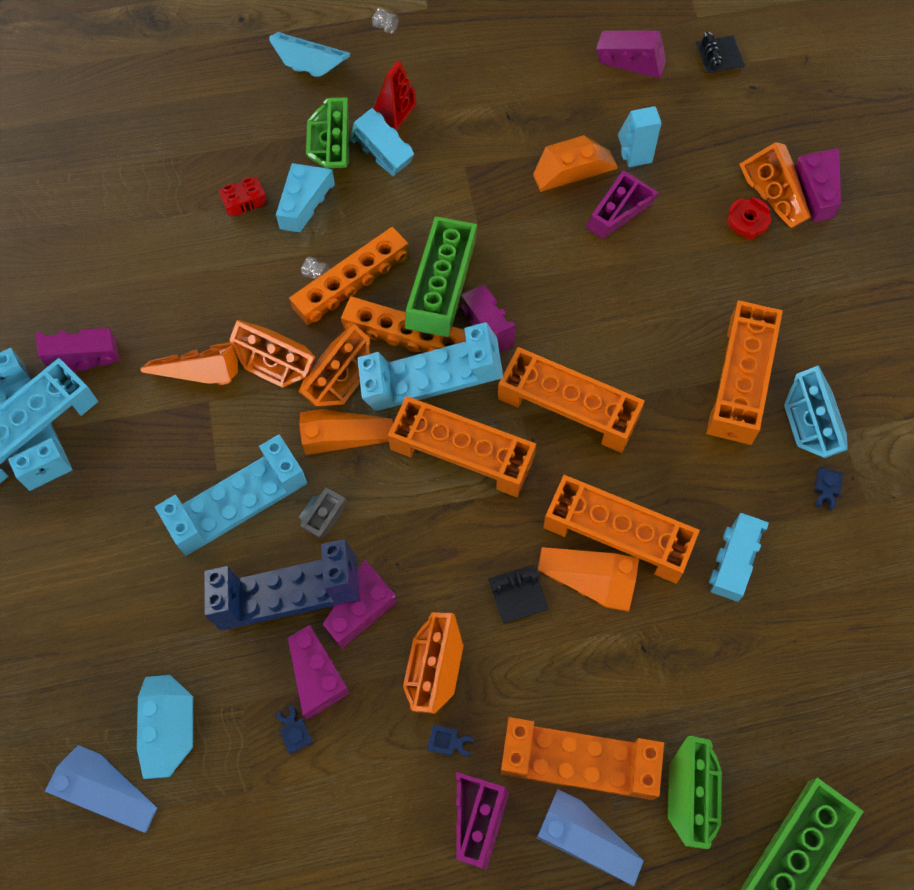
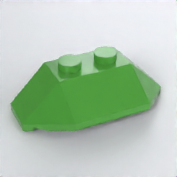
[306,98,350,168]
[668,736,722,849]

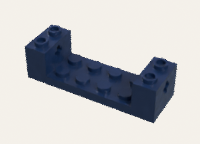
[205,539,360,631]

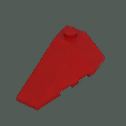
[373,61,416,131]

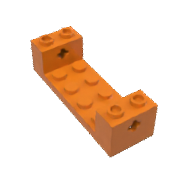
[706,300,783,445]
[498,347,645,453]
[388,396,536,498]
[543,475,700,584]
[500,717,664,800]

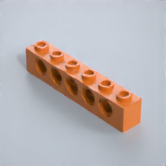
[289,227,409,326]
[341,296,466,353]

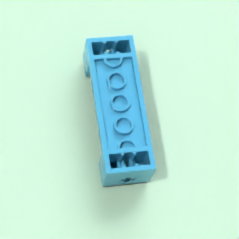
[358,322,503,411]
[0,348,73,491]
[0,358,99,483]
[155,434,308,556]

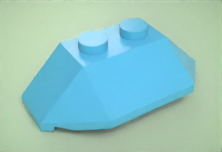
[269,32,350,77]
[784,366,847,458]
[137,675,193,779]

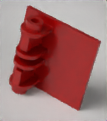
[218,176,268,217]

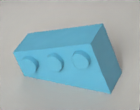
[618,106,661,167]
[350,108,414,176]
[276,163,335,232]
[709,512,769,602]

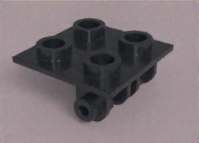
[696,32,745,74]
[488,565,549,624]

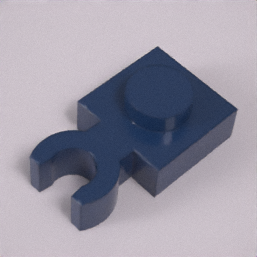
[814,468,843,511]
[276,705,313,755]
[427,724,474,757]

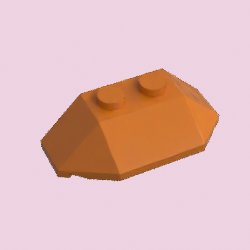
[533,135,618,192]
[229,320,315,388]
[299,323,370,406]
[403,612,464,714]

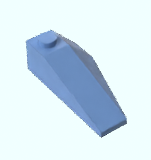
[45,745,158,833]
[537,789,644,886]

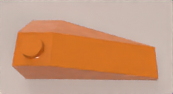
[740,142,811,228]
[140,342,238,385]
[299,409,393,455]
[538,547,639,612]

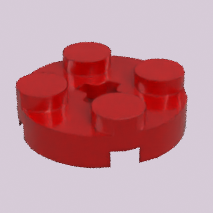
[727,197,771,240]

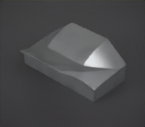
[299,487,346,540]

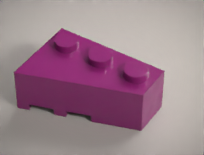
[586,170,659,239]
[459,285,515,353]
[323,560,398,649]

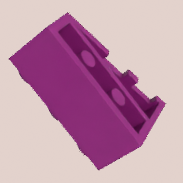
[596,31,666,78]
[795,148,841,222]
[35,328,119,371]
[288,625,350,720]
[456,772,510,871]

